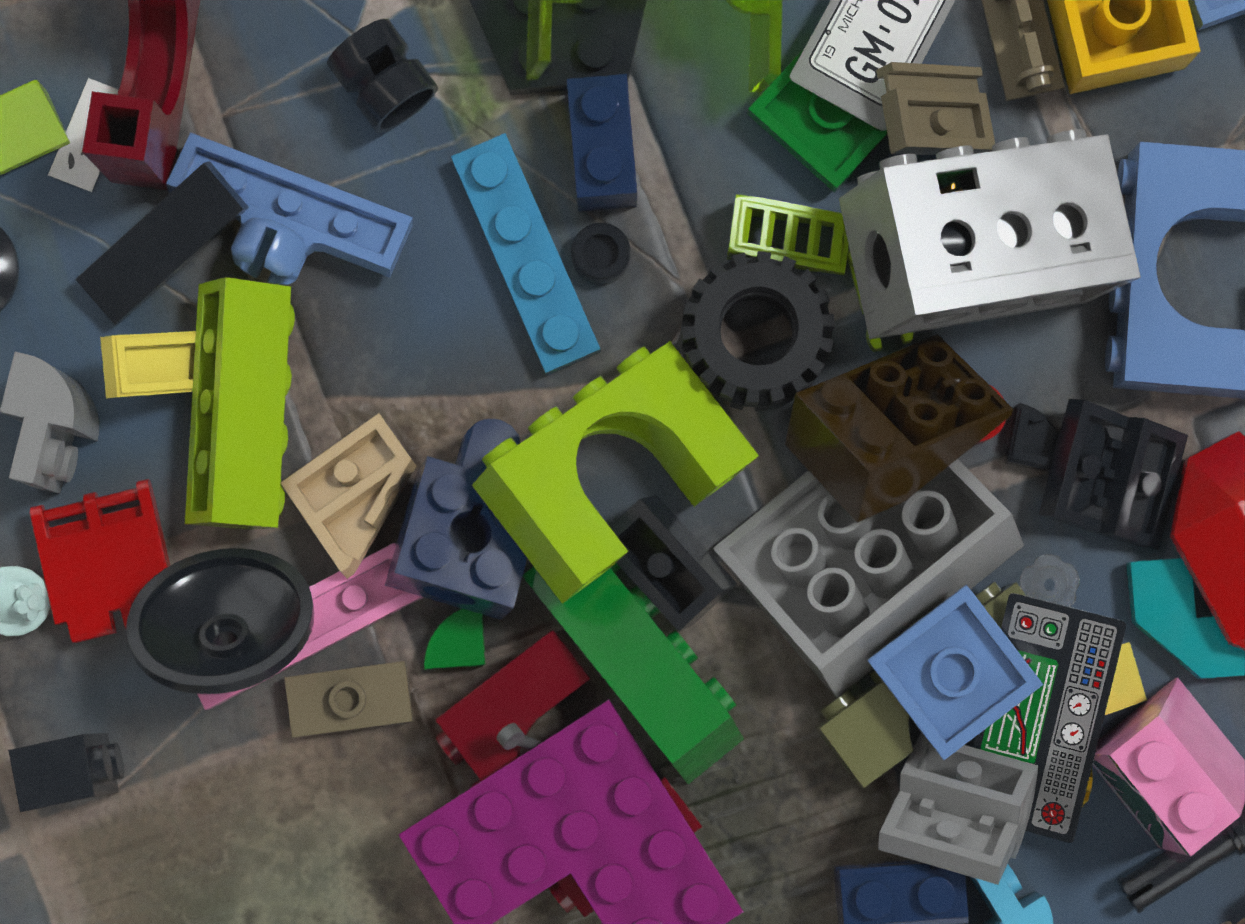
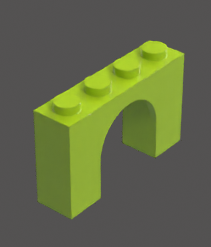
[472,341,759,604]

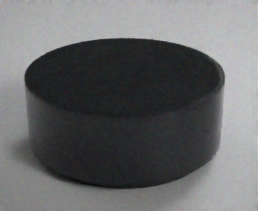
[571,222,631,285]

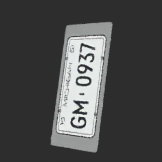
[790,0,955,131]

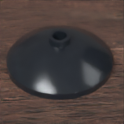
[126,548,315,694]

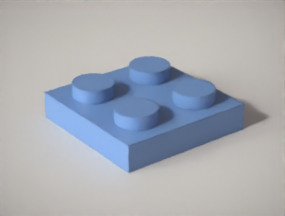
[867,585,1044,760]

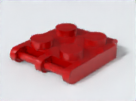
[30,479,170,643]

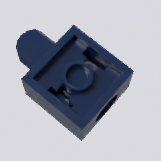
[385,419,527,620]

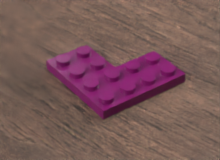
[398,700,744,924]

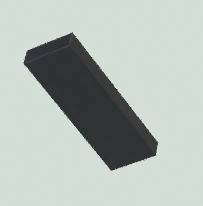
[75,161,249,325]

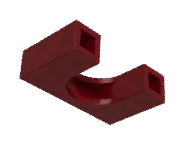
[82,0,200,191]
[435,630,703,918]

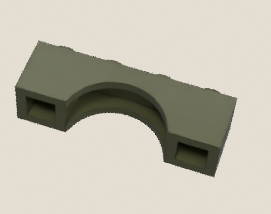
[815,581,1026,788]

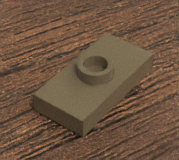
[284,661,414,738]

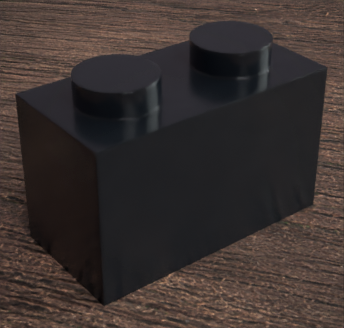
[610,495,737,632]
[8,733,124,812]

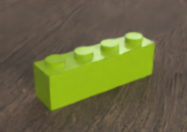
[185,277,295,530]

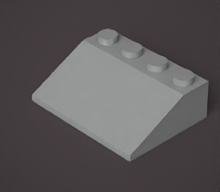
[713,459,1024,698]

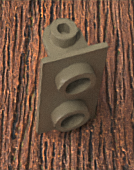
[981,0,1065,102]

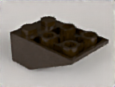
[785,334,1013,523]

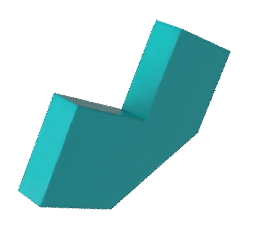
[1126,558,1245,679]

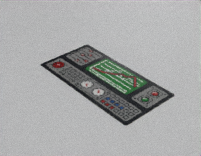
[973,593,1126,843]

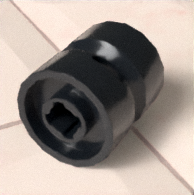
[327,18,438,133]

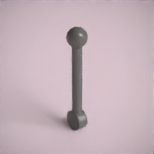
[497,723,542,750]

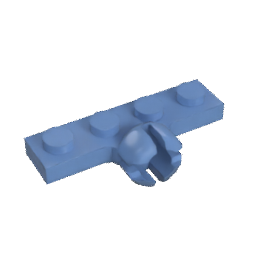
[166,132,413,286]

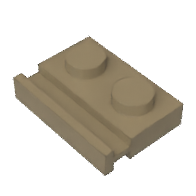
[876,62,995,155]

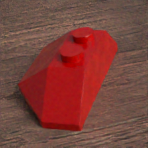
[1170,431,1245,651]

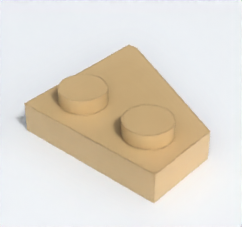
[281,413,417,579]

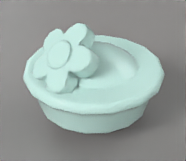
[0,566,51,637]

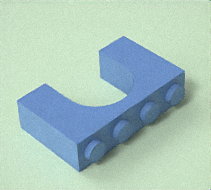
[1105,142,1245,399]

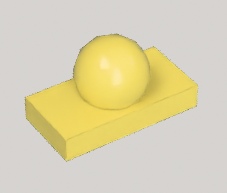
[100,331,196,399]

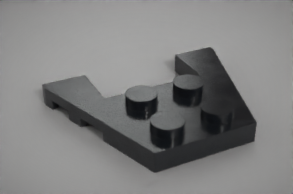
[469,0,647,96]

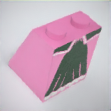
[1093,677,1245,856]

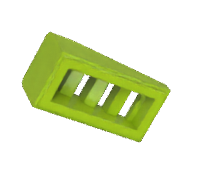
[726,194,849,275]

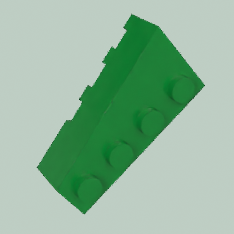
[522,563,744,784]

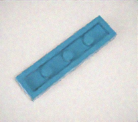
[451,133,601,376]

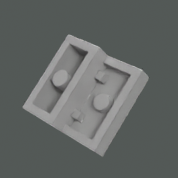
[0,352,99,494]
[878,733,1038,885]

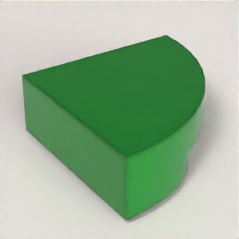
[424,609,486,669]

